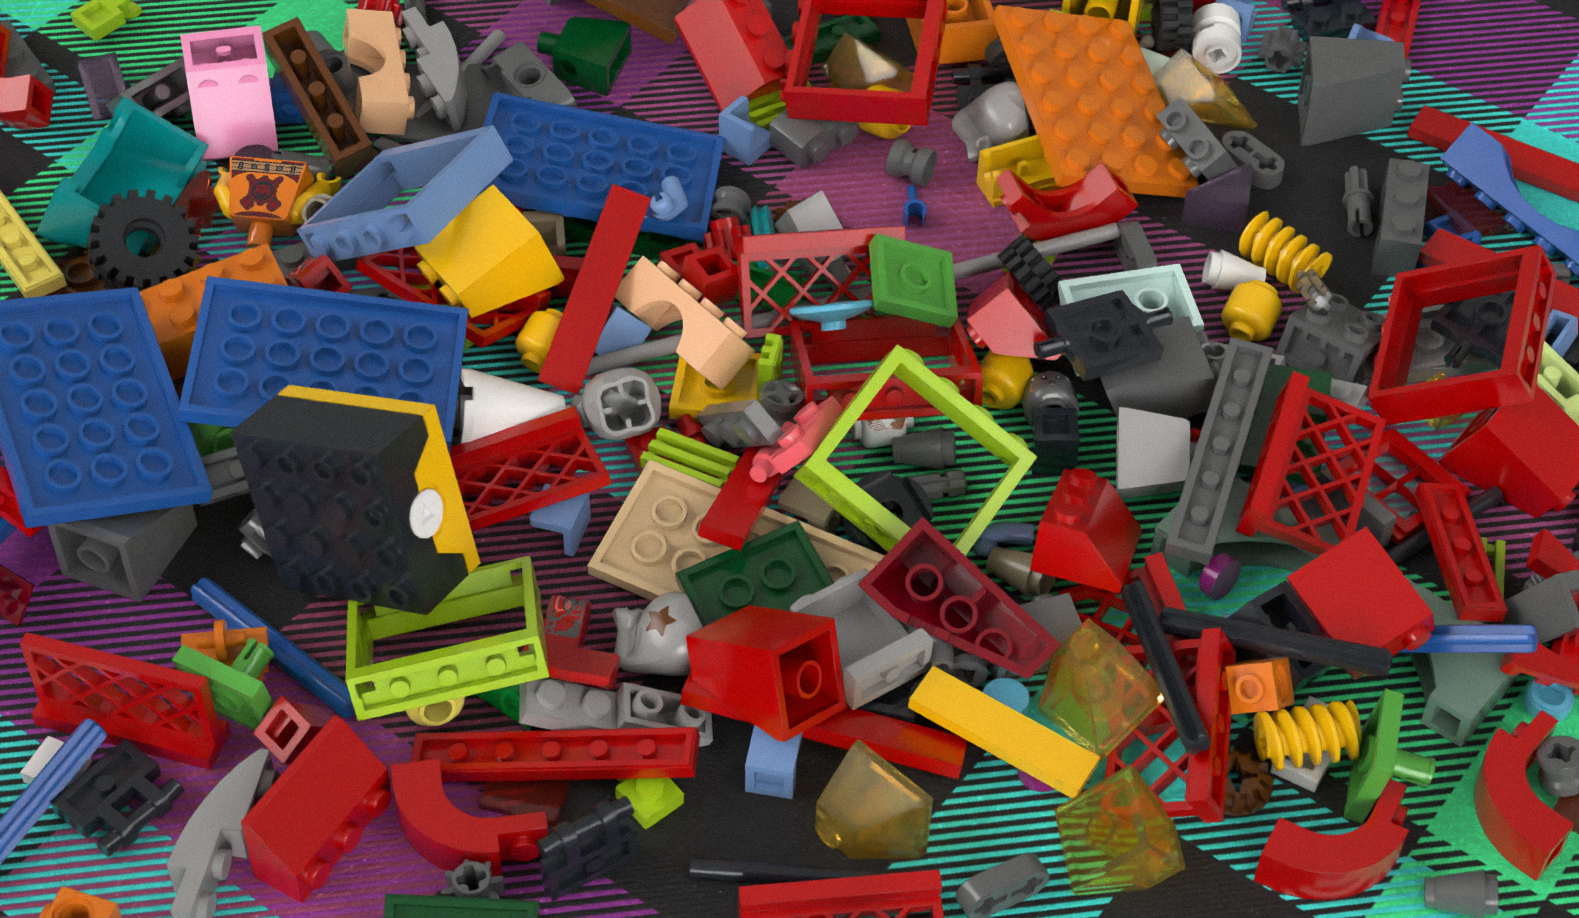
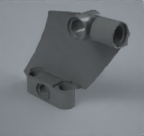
[307,30,578,143]

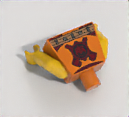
[214,156,341,249]

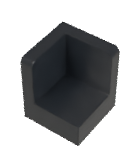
[1031,408,1080,475]

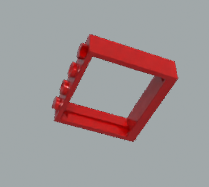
[780,0,948,126]
[1368,245,1557,426]
[790,315,983,421]

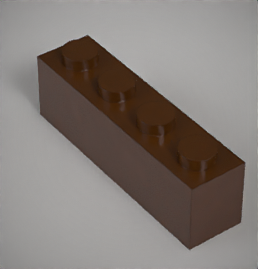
[262,17,374,180]

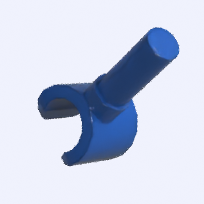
[902,185,927,226]

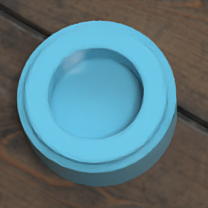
[983,678,1029,716]
[1523,679,1575,722]

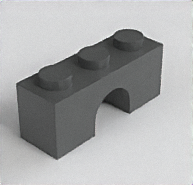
[1371,158,1430,277]

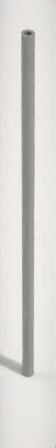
[586,223,1120,376]

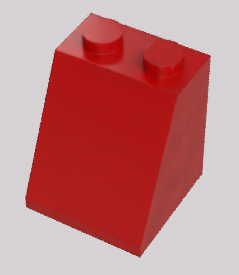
[1437,384,1579,519]
[1287,526,1435,680]
[686,605,847,742]

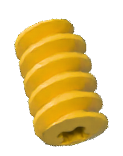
[1239,211,1332,293]
[1253,699,1362,771]

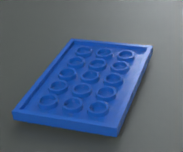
[475,92,725,242]
[178,276,469,453]
[0,287,213,528]

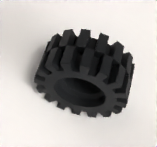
[1151,0,1193,52]
[997,234,1063,312]

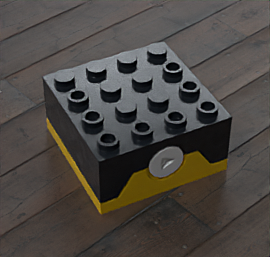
[230,385,481,615]

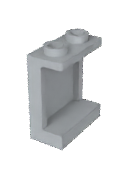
[790,568,933,710]

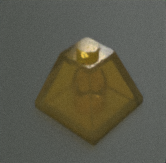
[821,32,914,92]
[1152,48,1258,130]
[1038,618,1164,762]
[815,739,933,859]
[1054,765,1186,896]

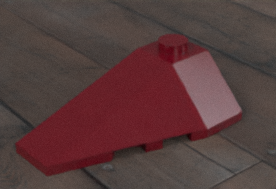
[858,517,1061,680]

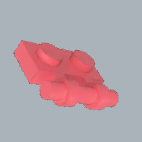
[750,396,844,482]

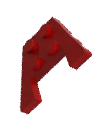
[1499,528,1579,696]

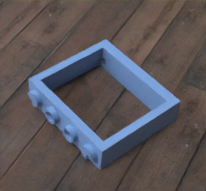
[297,125,513,262]

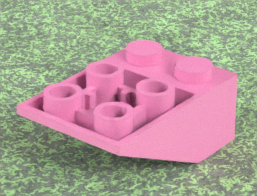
[180,26,279,161]

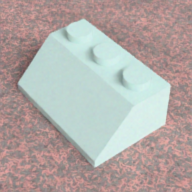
[1058,263,1204,376]

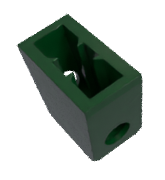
[537,16,632,96]

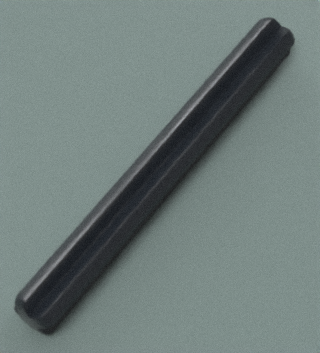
[1120,580,1211,755]
[1159,607,1392,676]

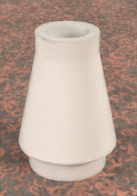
[1202,250,1266,290]

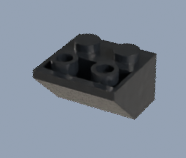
[1227,580,1332,719]

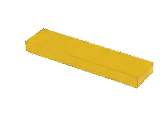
[908,666,1100,800]

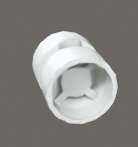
[1191,3,1242,74]

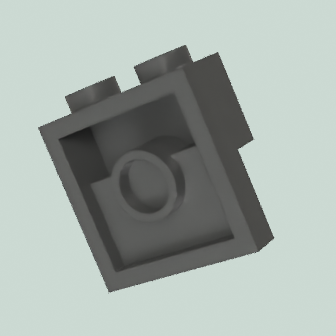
[1156,96,1246,187]

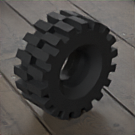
[87,189,199,291]

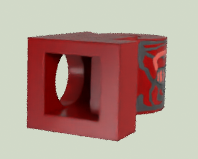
[285,255,353,293]
[543,594,591,648]

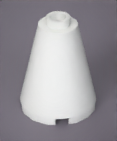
[452,368,571,446]

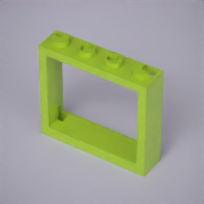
[793,344,1037,556]
[345,555,549,721]

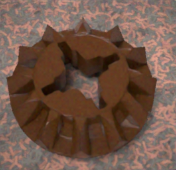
[1224,745,1274,816]

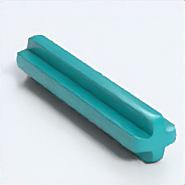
[750,205,779,270]

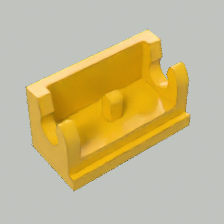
[976,135,1064,208]

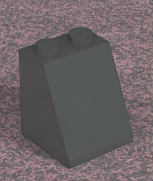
[1297,36,1411,146]
[1100,316,1221,419]
[47,505,198,602]

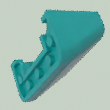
[36,96,209,256]

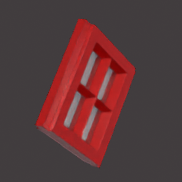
[1338,428,1471,544]

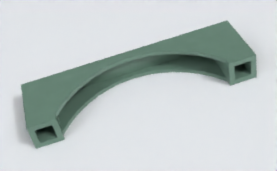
[1150,476,1520,747]

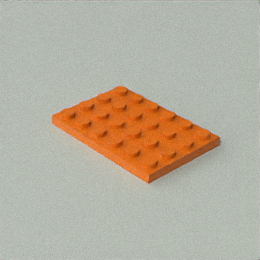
[991,5,1200,198]

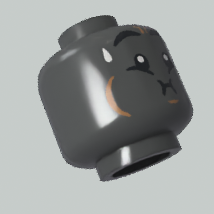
[1021,371,1079,428]

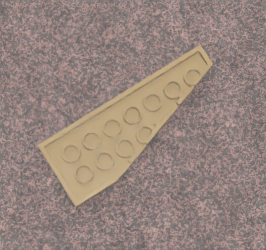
[587,459,907,628]

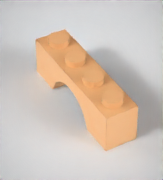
[342,9,415,135]
[615,256,755,390]

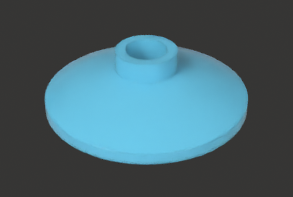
[789,300,873,331]

